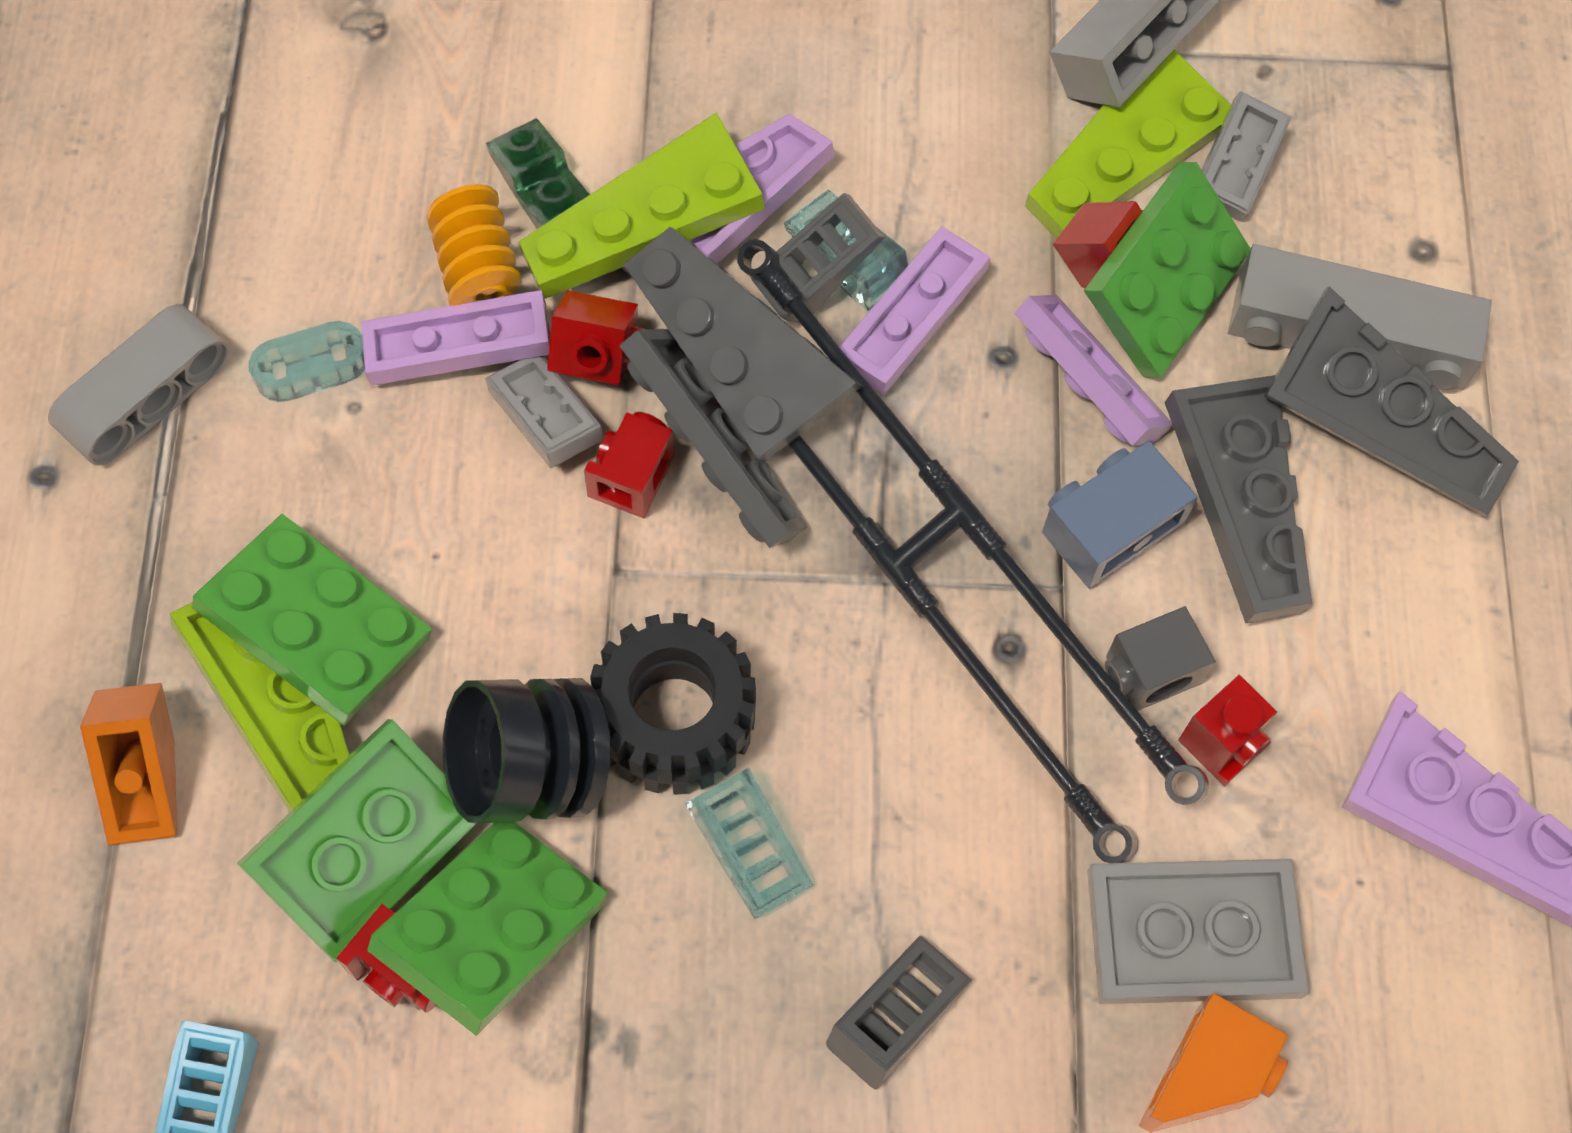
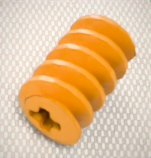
[426,184,522,306]

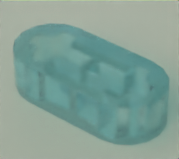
[249,321,365,402]

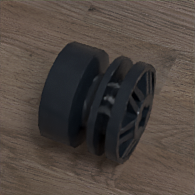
[442,678,611,823]

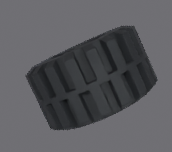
[590,613,756,795]

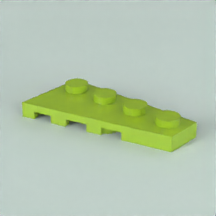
[1025,49,1231,239]
[518,112,765,299]
[169,602,349,812]

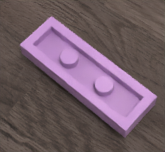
[839,226,990,395]
[361,290,550,386]
[1014,295,1173,446]

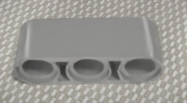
[48,304,229,466]

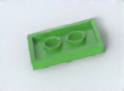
[1084,162,1251,378]
[192,513,432,726]
[237,719,476,962]
[367,821,608,1036]

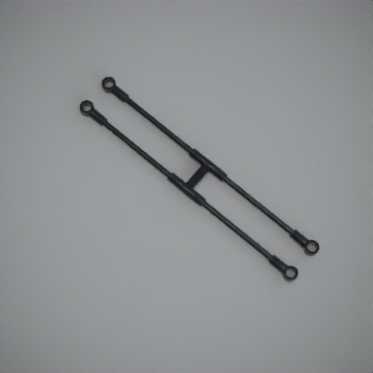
[737,239,1209,863]

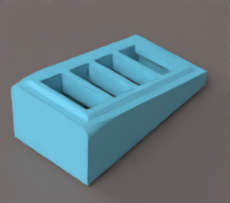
[155,1021,259,1133]

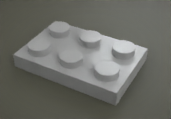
[1087,859,1309,1004]

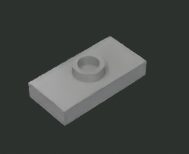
[1201,91,1292,222]
[485,356,603,469]

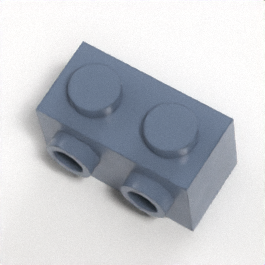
[1042,440,1198,589]

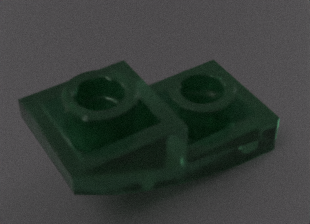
[486,118,590,229]

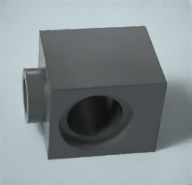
[1105,606,1216,711]

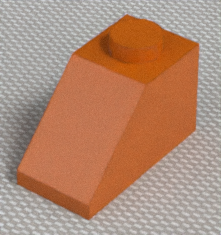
[80,682,178,845]
[1138,993,1289,1133]

